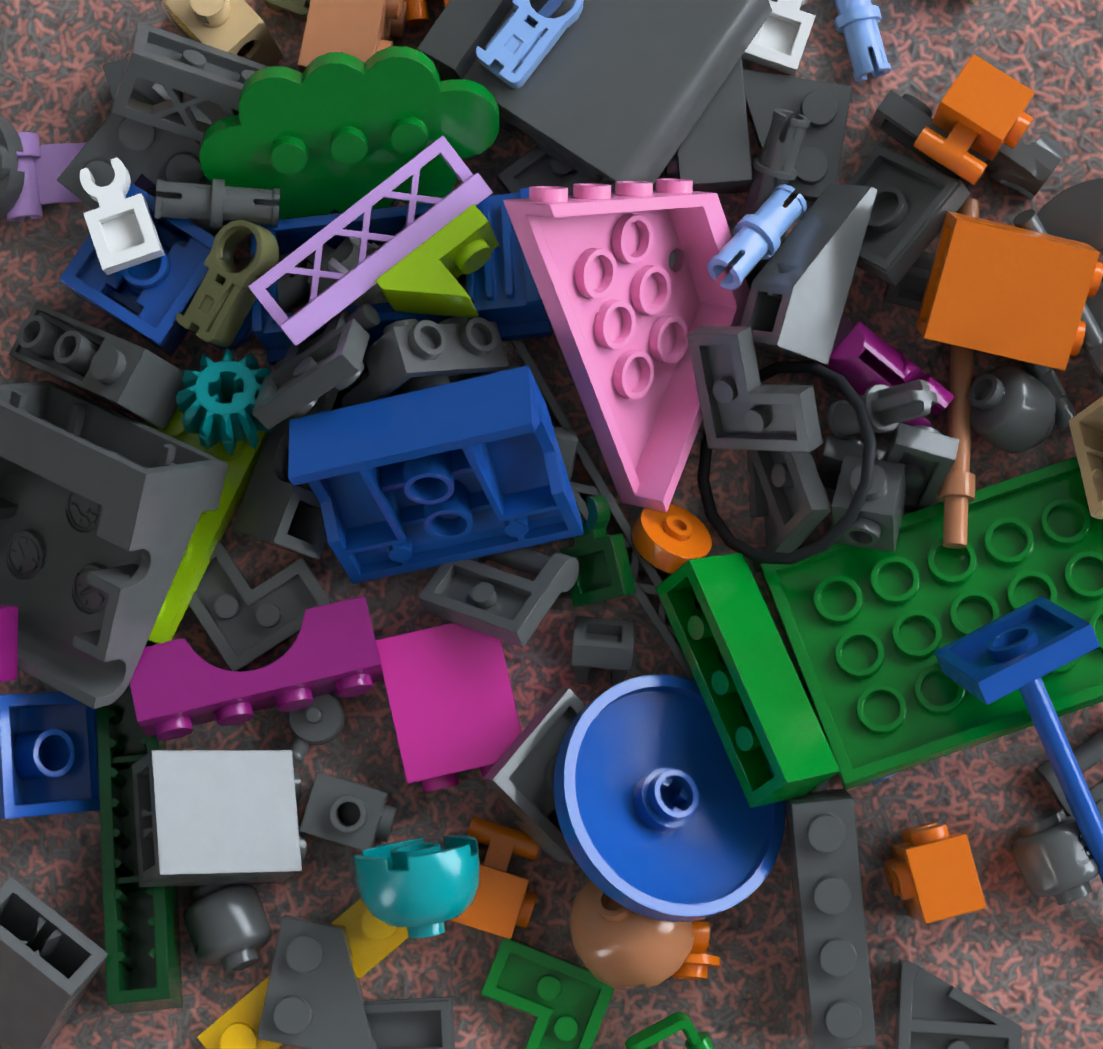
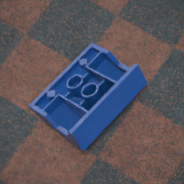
[288,365,584,584]

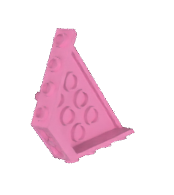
[503,178,750,513]

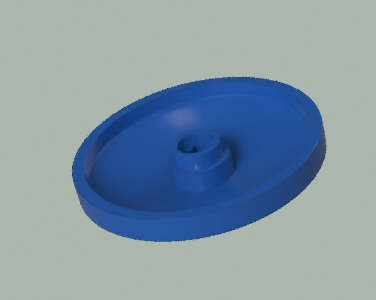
[553,675,786,922]

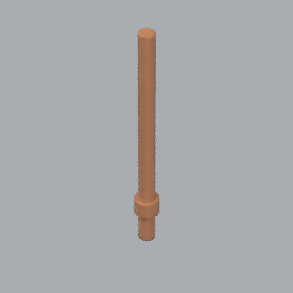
[938,198,980,549]

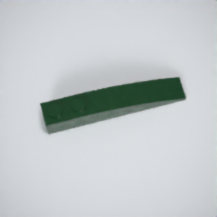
[96,641,183,1014]

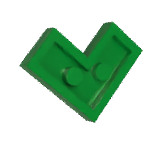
[481,937,614,1049]

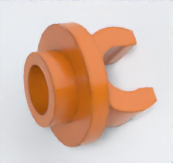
[671,921,721,980]

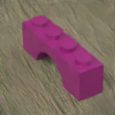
[130,596,384,740]

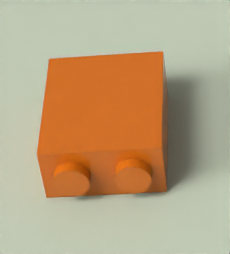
[915,211,1103,371]

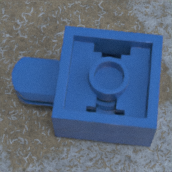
[59,183,253,356]

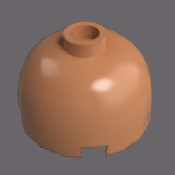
[569,879,694,990]

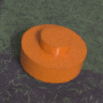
[631,504,712,574]

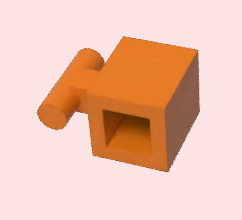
[913,54,1035,185]
[450,816,539,939]

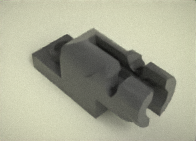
[870,90,1067,200]

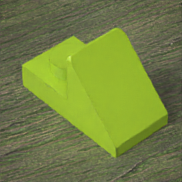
[375,204,499,318]

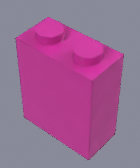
[375,623,522,792]

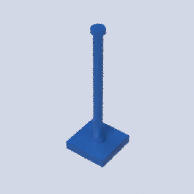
[934,596,1103,883]

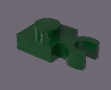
[560,495,637,608]

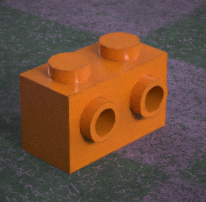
[884,822,987,924]

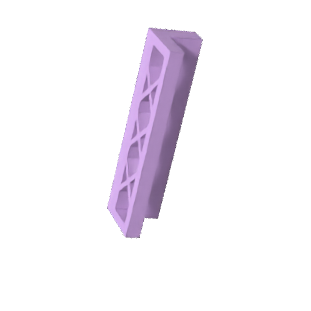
[248,136,493,346]

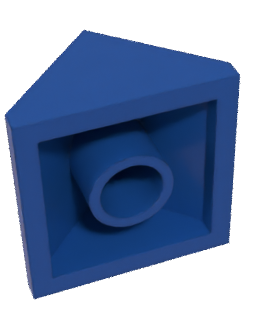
[0,692,100,819]

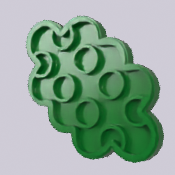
[199,46,499,220]

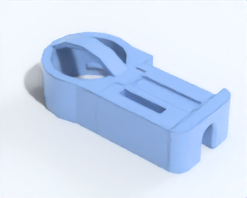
[476,0,584,89]

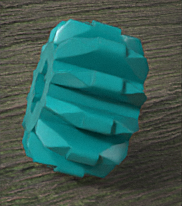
[176,348,275,455]

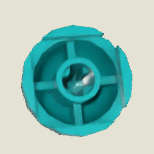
[353,835,480,938]

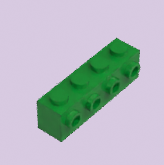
[656,553,840,808]

